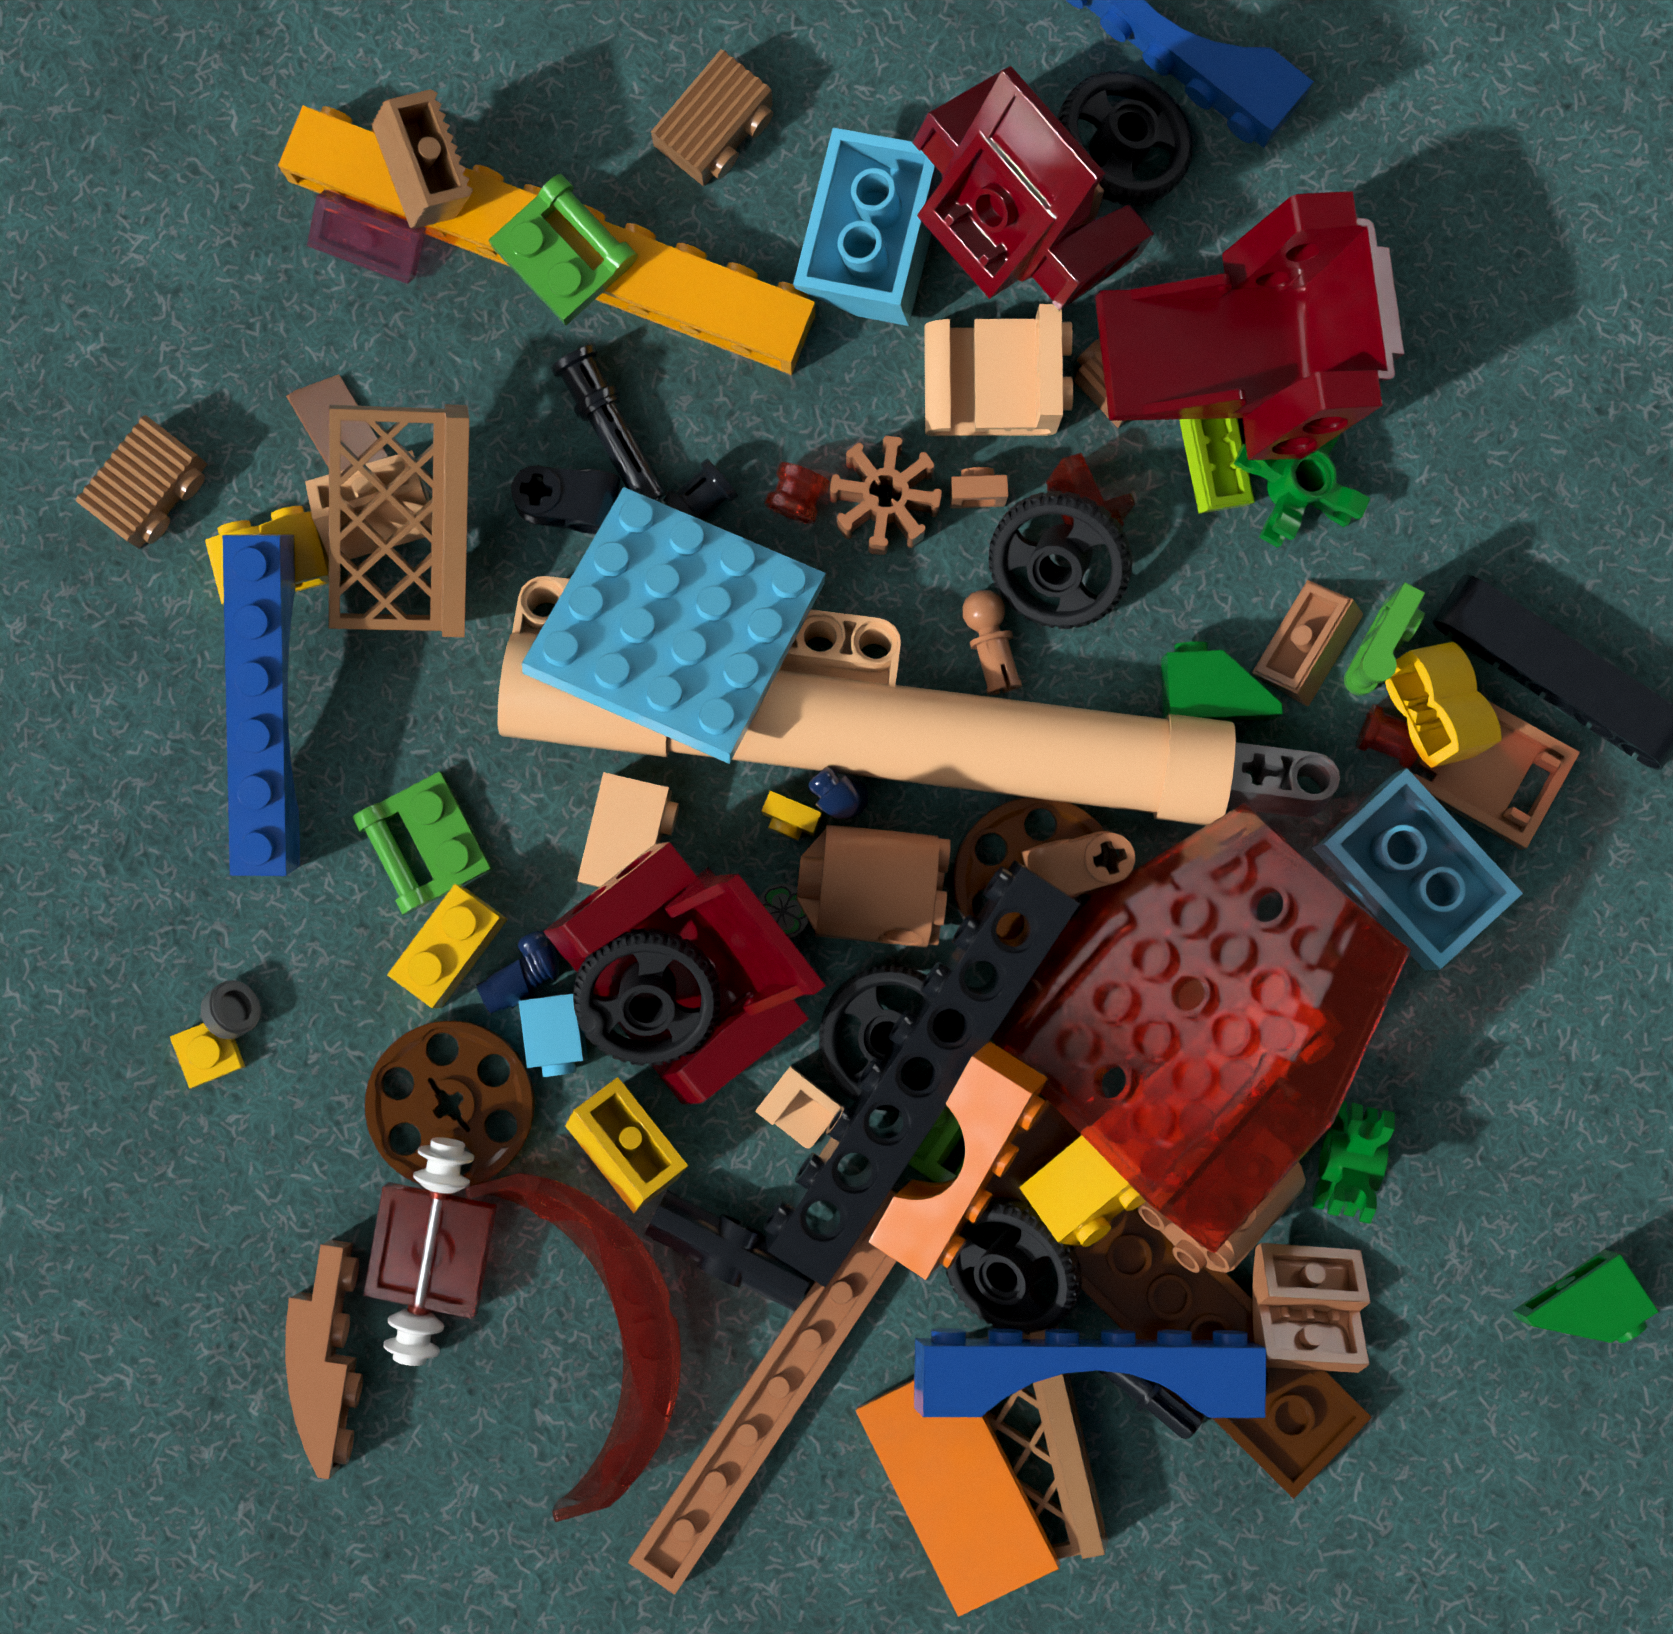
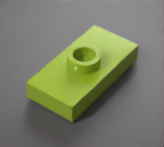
[1179,418,1255,514]

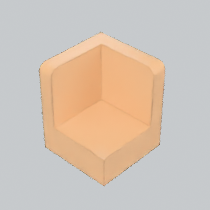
[755,1066,842,1149]

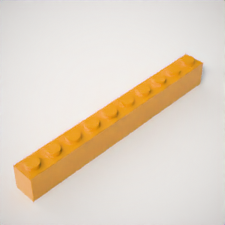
[278,105,816,375]

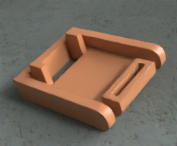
[1413,701,1580,850]

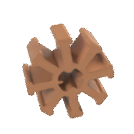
[830,436,942,555]

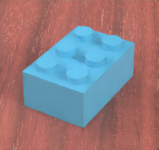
[1312,768,1523,970]

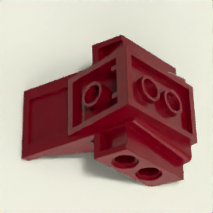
[912,66,1155,311]
[1095,191,1404,460]
[543,842,826,1104]

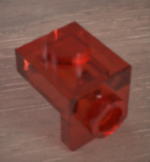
[1046,453,1136,527]

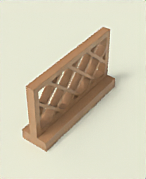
[329,404,469,637]
[979,1325,1108,1559]

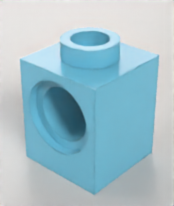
[519,994,588,1077]

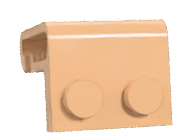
[924,304,1073,436]

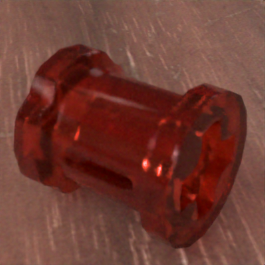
[1356,704,1418,769]

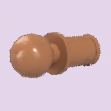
[962,590,1022,695]

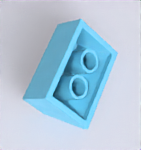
[793,128,943,326]

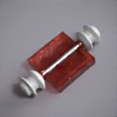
[363,1137,497,1366]

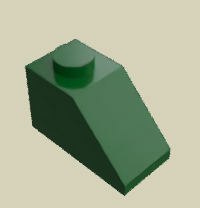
[1161,641,1282,722]
[1512,1249,1658,1343]

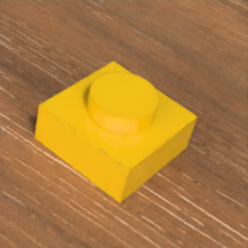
[761,791,822,841]
[170,1023,246,1089]

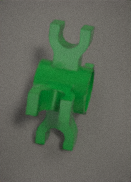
[1234,434,1370,548]
[1312,1099,1395,1224]

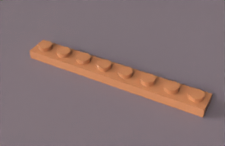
[628,1189,897,1595]

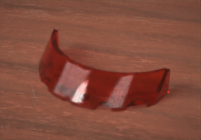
[465,1172,681,1522]

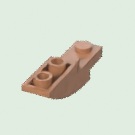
[285,1240,363,1479]

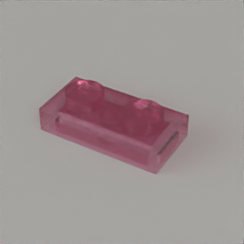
[307,190,426,284]

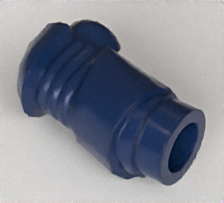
[809,767,869,819]
[476,931,560,1014]

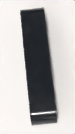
[1433,575,1673,770]

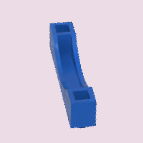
[1066,0,1314,148]
[222,534,300,876]
[914,1328,1266,1418]

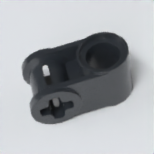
[511,465,620,534]

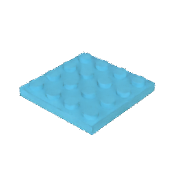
[522,487,826,764]

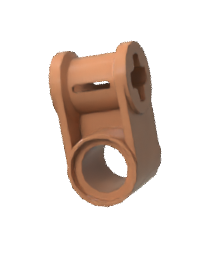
[1021,831,1135,898]

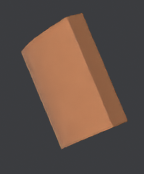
[1252,1243,1370,1373]

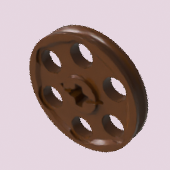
[953,797,1121,963]
[365,1021,535,1187]

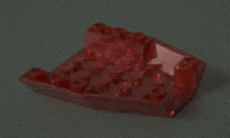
[992,803,1411,1253]

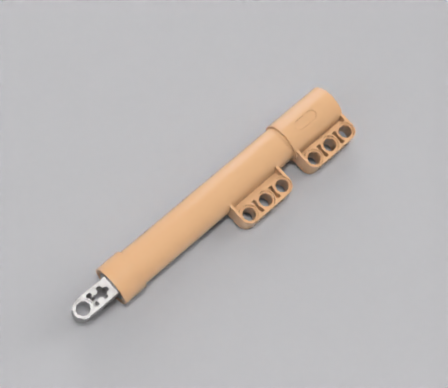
[498,576,1340,827]

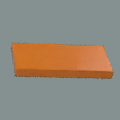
[855,1379,1061,1617]

